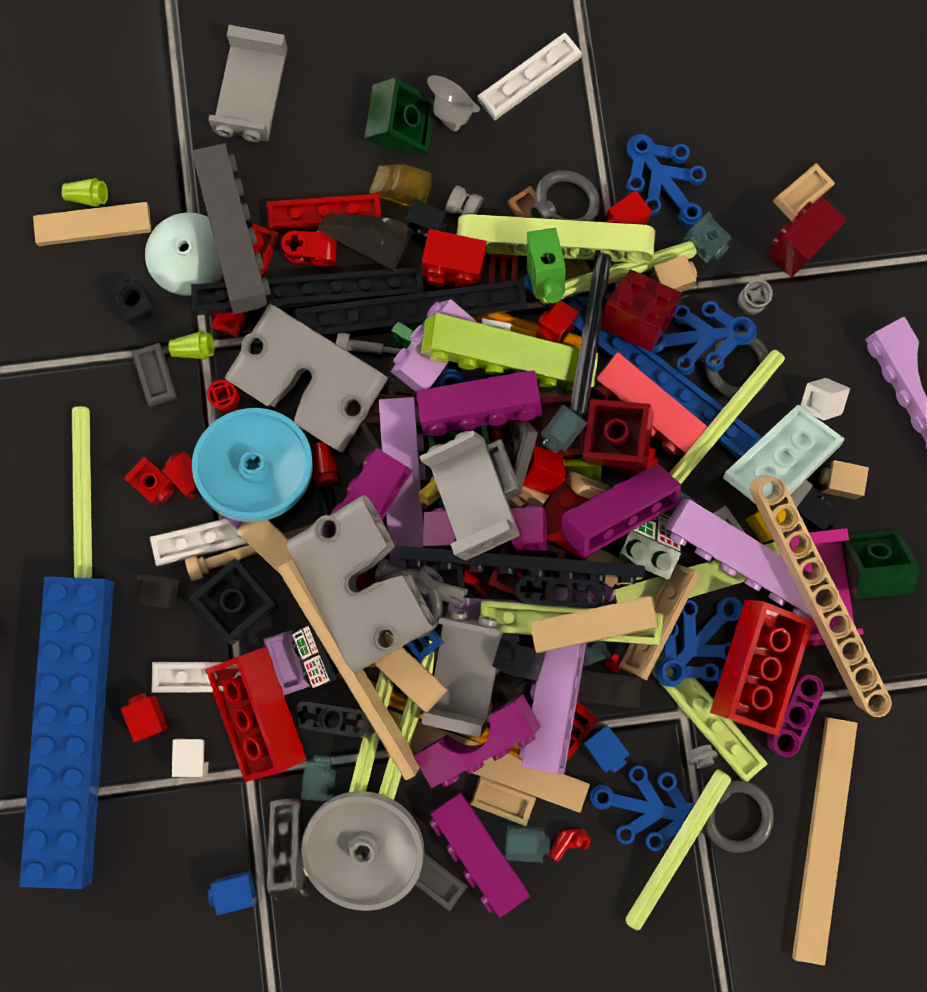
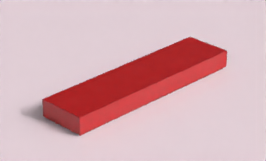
[267,194,382,232]
[210,224,280,338]

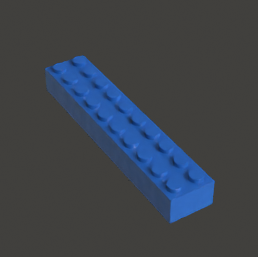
[19,577,114,889]

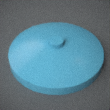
[192,408,313,522]

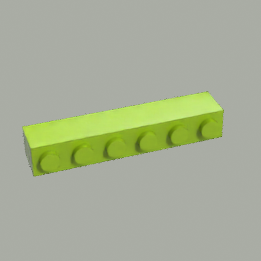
[421,312,598,394]

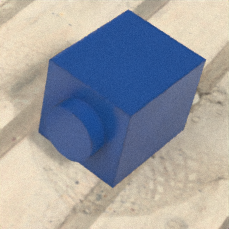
[582,724,630,773]
[208,870,257,915]

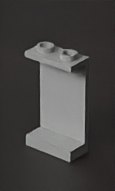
[208,25,288,142]
[419,430,520,561]
[421,610,504,737]

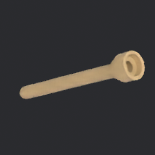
[185,523,315,581]

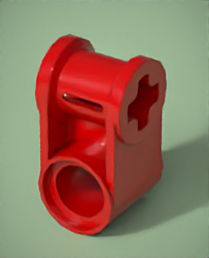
[281,230,337,266]

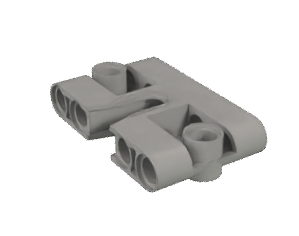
[225,303,388,452]
[286,495,436,672]

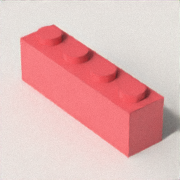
[594,352,707,456]

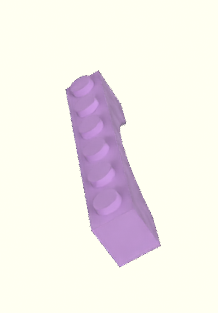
[865,317,927,449]

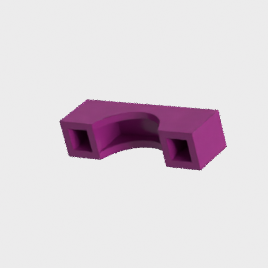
[422,504,548,552]
[414,694,541,788]

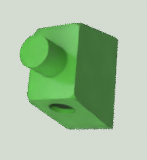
[527,227,566,303]

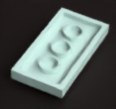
[723,404,844,503]

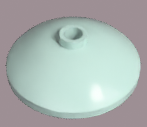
[145,213,224,296]

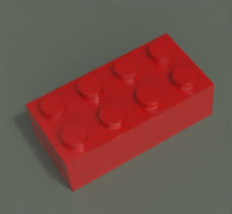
[710,600,813,736]

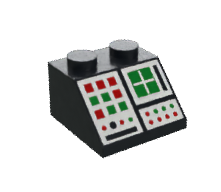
[291,624,343,690]

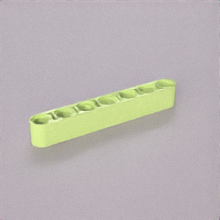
[456,214,655,263]

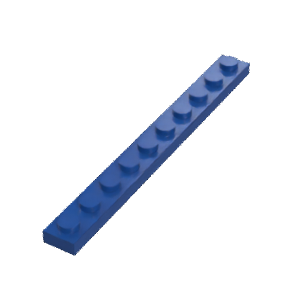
[523,273,762,459]

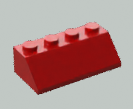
[205,647,307,782]

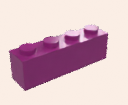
[416,370,542,436]
[328,448,413,537]
[562,463,681,558]
[429,790,530,918]

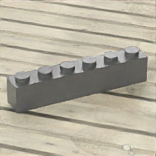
[192,143,271,314]

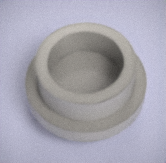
[688,745,718,769]

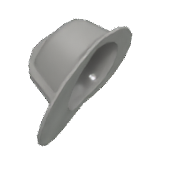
[427,75,480,131]

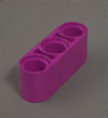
[766,674,824,757]

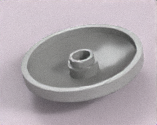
[301,791,424,911]

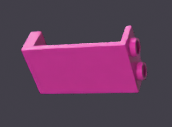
[789,528,864,646]

